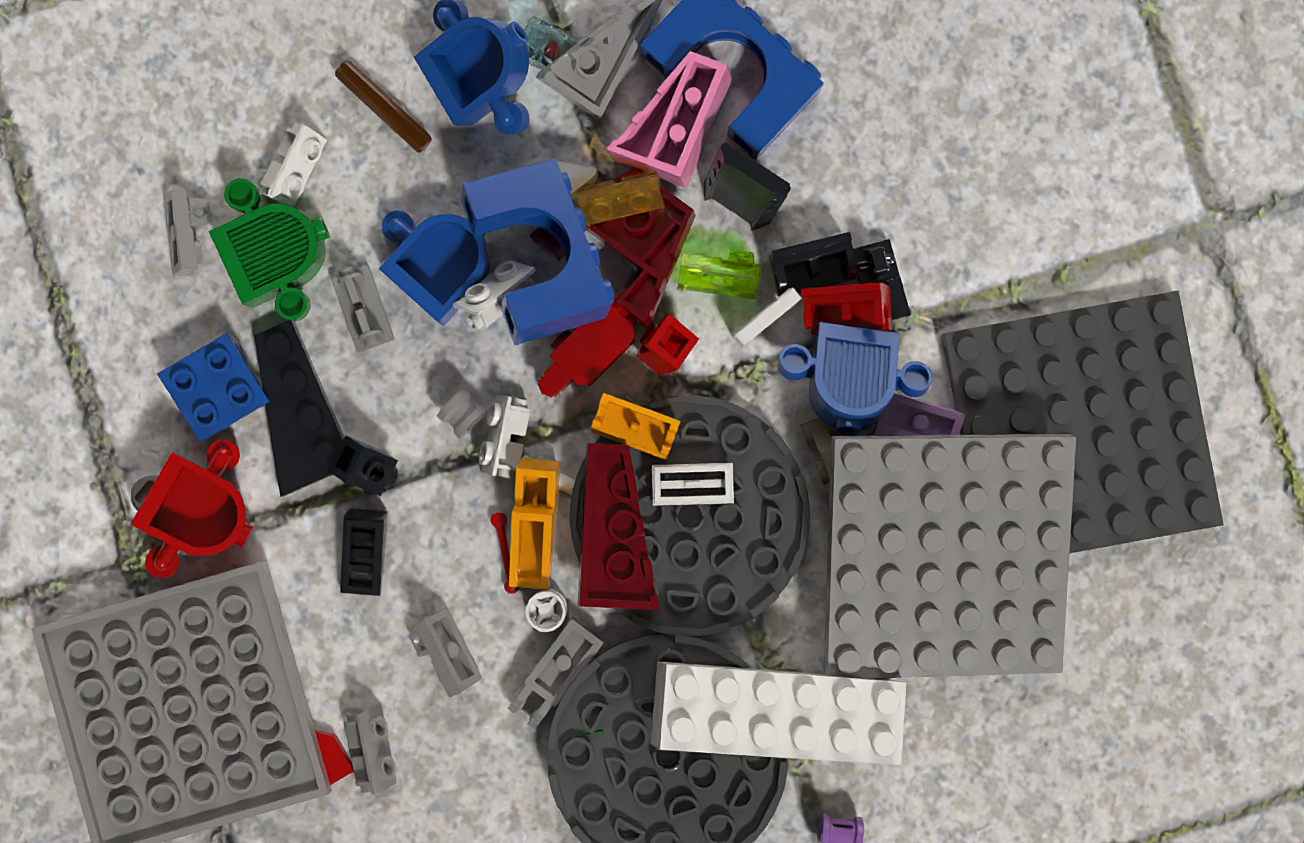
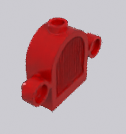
[130,439,254,578]

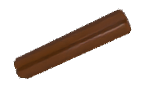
[335,60,432,153]

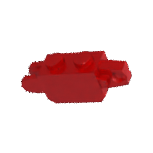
[537,289,637,398]

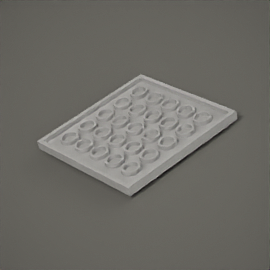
[824,434,1076,679]
[31,560,332,843]

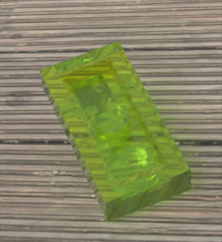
[677,249,762,299]

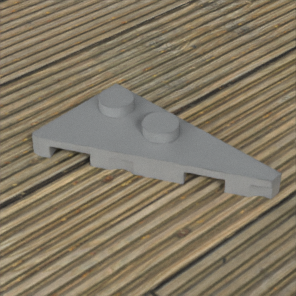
[536,0,662,118]

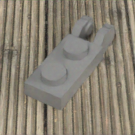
[507,617,604,729]

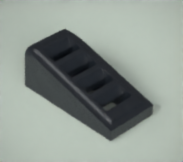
[340,508,388,596]

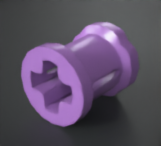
[817,812,864,843]

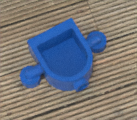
[414,0,529,134]
[379,210,502,326]
[777,322,933,436]

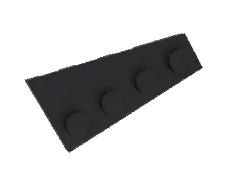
[254,320,344,497]

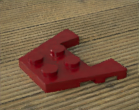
[529,167,696,327]

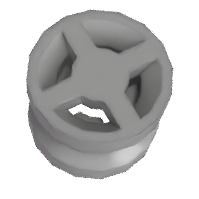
[437,388,488,439]

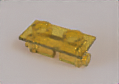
[576,169,665,225]

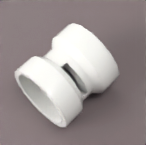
[525,588,568,632]

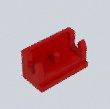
[801,282,892,336]

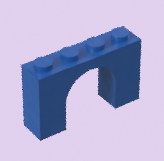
[640,0,824,161]
[461,159,614,346]

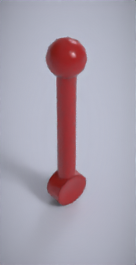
[491,512,519,594]

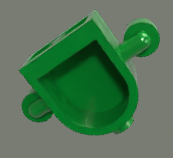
[208,178,331,321]

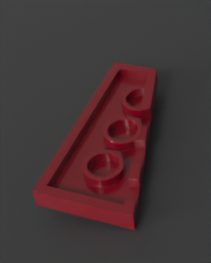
[577,443,660,610]

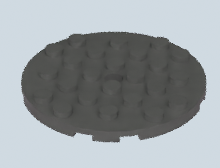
[570,396,810,636]
[547,633,788,843]

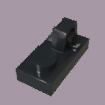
[853,239,911,321]

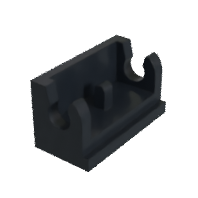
[768,232,858,297]

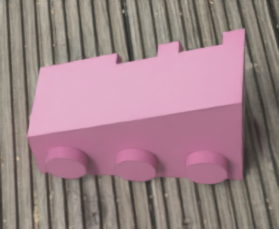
[607,51,732,189]

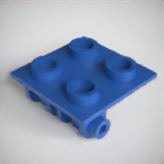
[157,333,270,442]

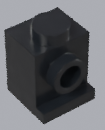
[328,435,398,496]

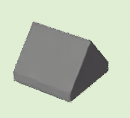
[557,159,598,201]

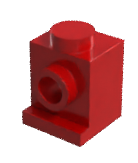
[636,314,699,376]

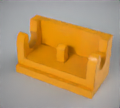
[591,393,681,460]

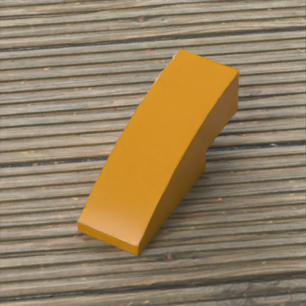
[509,458,560,590]

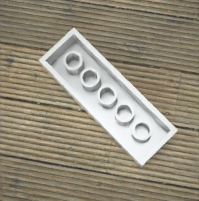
[651,661,906,765]

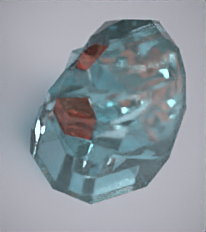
[524,16,578,70]

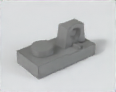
[164,189,211,276]
[408,607,482,698]

